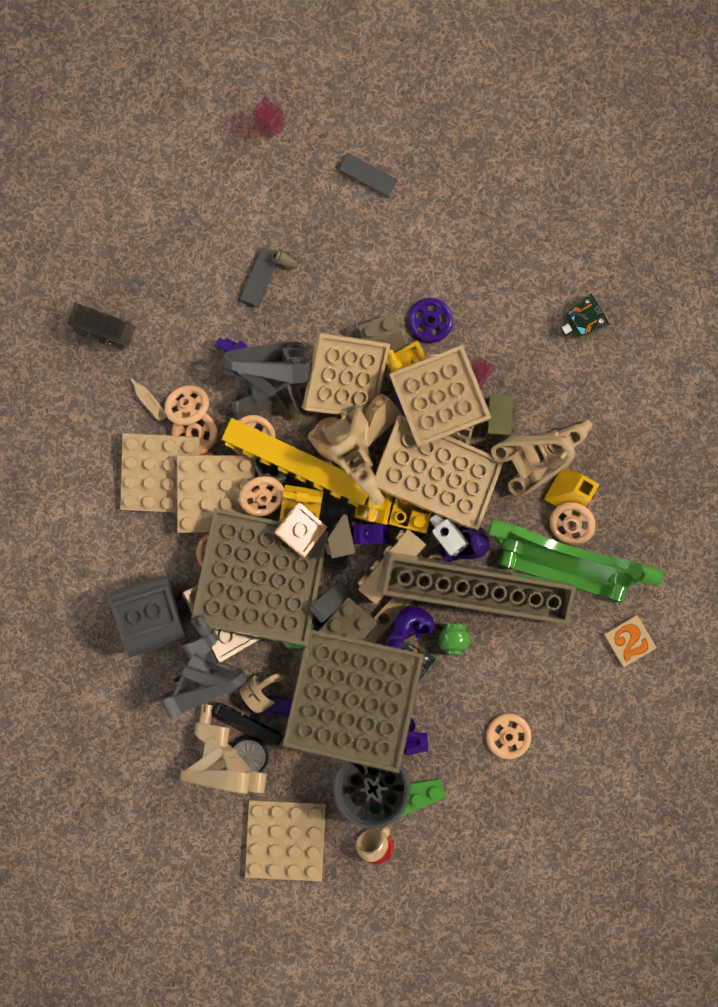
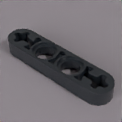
[213,702,284,745]

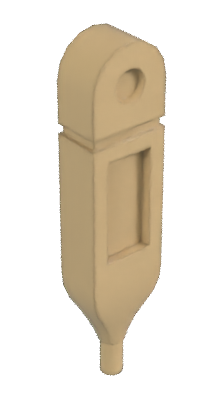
[130,378,167,421]

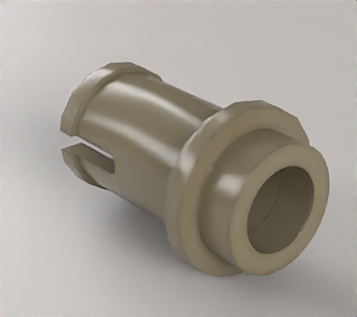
[272,249,297,270]

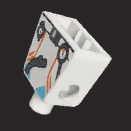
[430,514,471,556]

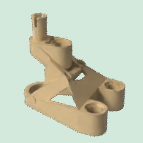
[308,404,385,506]
[491,419,592,497]
[179,704,267,793]

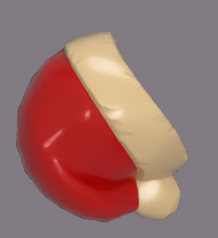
[356,826,394,865]

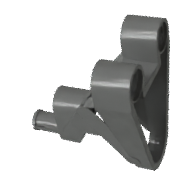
[224,341,311,421]
[159,614,247,717]

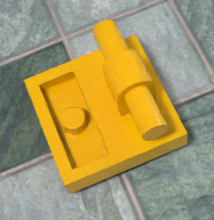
[386,341,427,373]
[279,485,323,522]
[354,490,393,525]

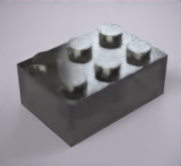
[67,302,136,350]

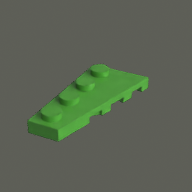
[368,778,447,818]

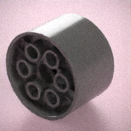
[334,761,412,829]

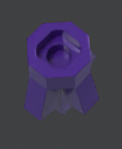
[404,731,428,755]

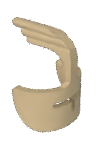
[240,673,288,713]

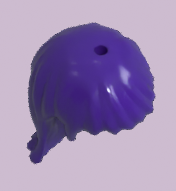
[440,526,489,562]
[387,606,435,649]

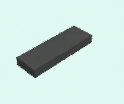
[338,153,398,198]
[240,247,277,307]
[309,580,353,623]

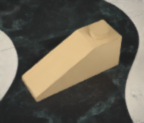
[354,393,402,450]

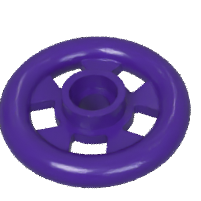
[408,298,453,343]

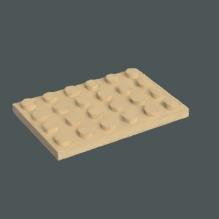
[375,414,503,531]

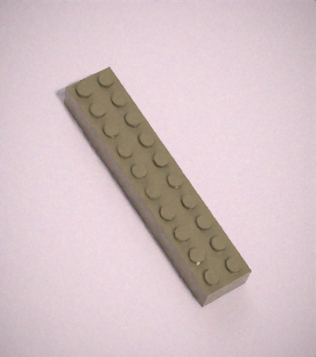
[377,551,576,624]

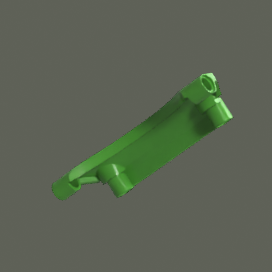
[488,519,664,603]

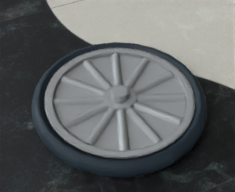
[231,737,269,772]

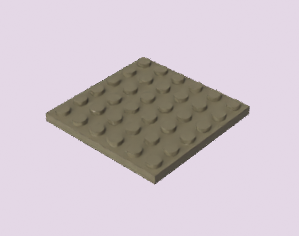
[190,508,329,646]
[283,629,424,773]

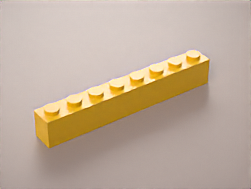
[222,418,368,507]

